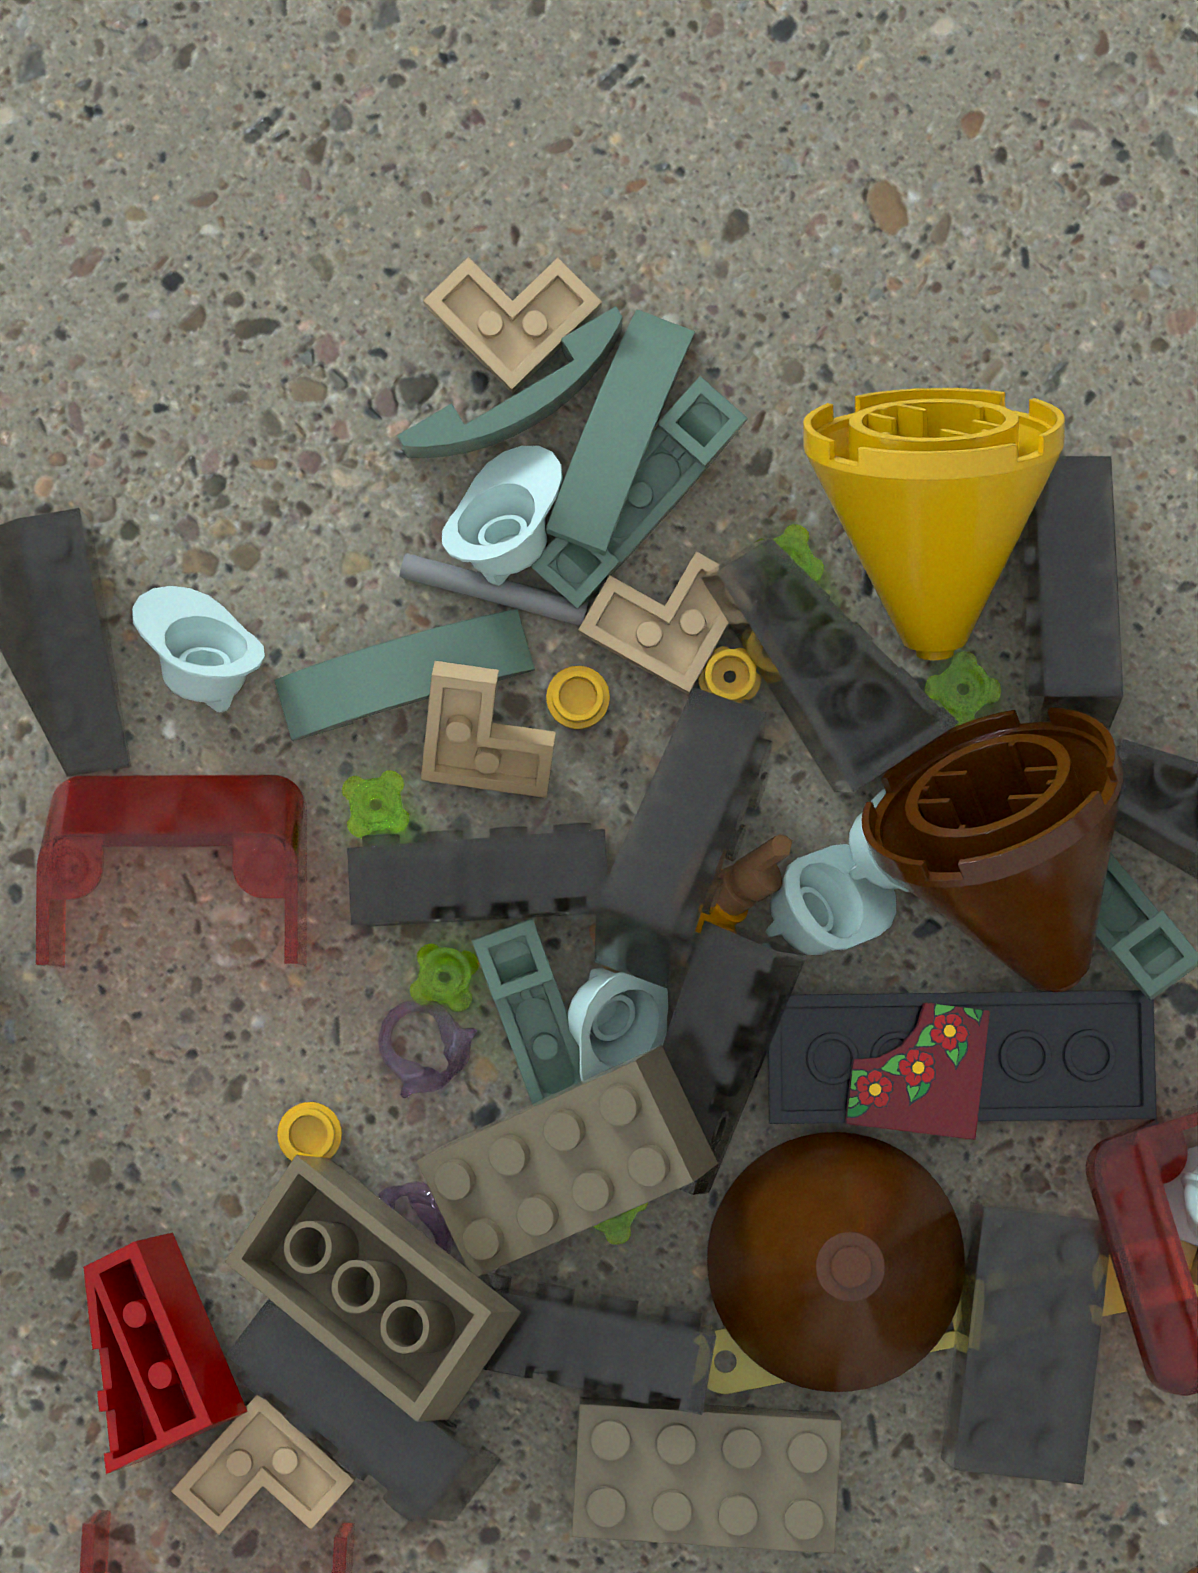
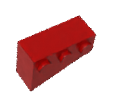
[83,1232,248,1474]

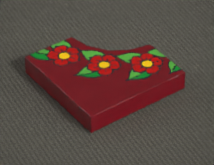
[845,1003,990,1140]

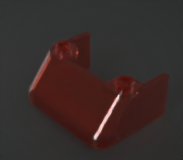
[36,775,307,968]
[1085,1105,1198,1396]

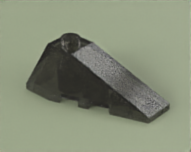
[0,508,131,778]

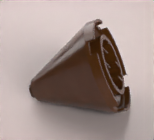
[861,707,1123,992]
[707,1132,965,1392]

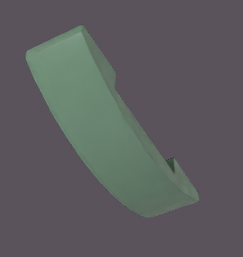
[397,306,623,458]
[546,309,695,556]
[530,376,748,609]
[274,609,535,741]
[1095,852,1198,1001]
[472,918,581,1104]

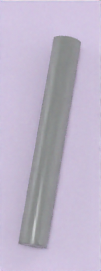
[399,553,589,626]

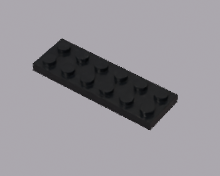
[766,990,1157,1124]

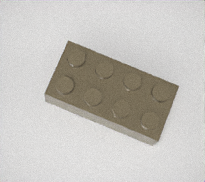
[417,1045,718,1277]
[225,1155,521,1422]
[571,1397,842,1554]

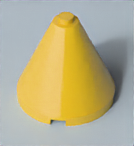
[803,388,1065,660]

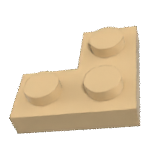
[423,257,602,394]
[578,551,752,695]
[421,661,556,798]
[171,1391,356,1535]

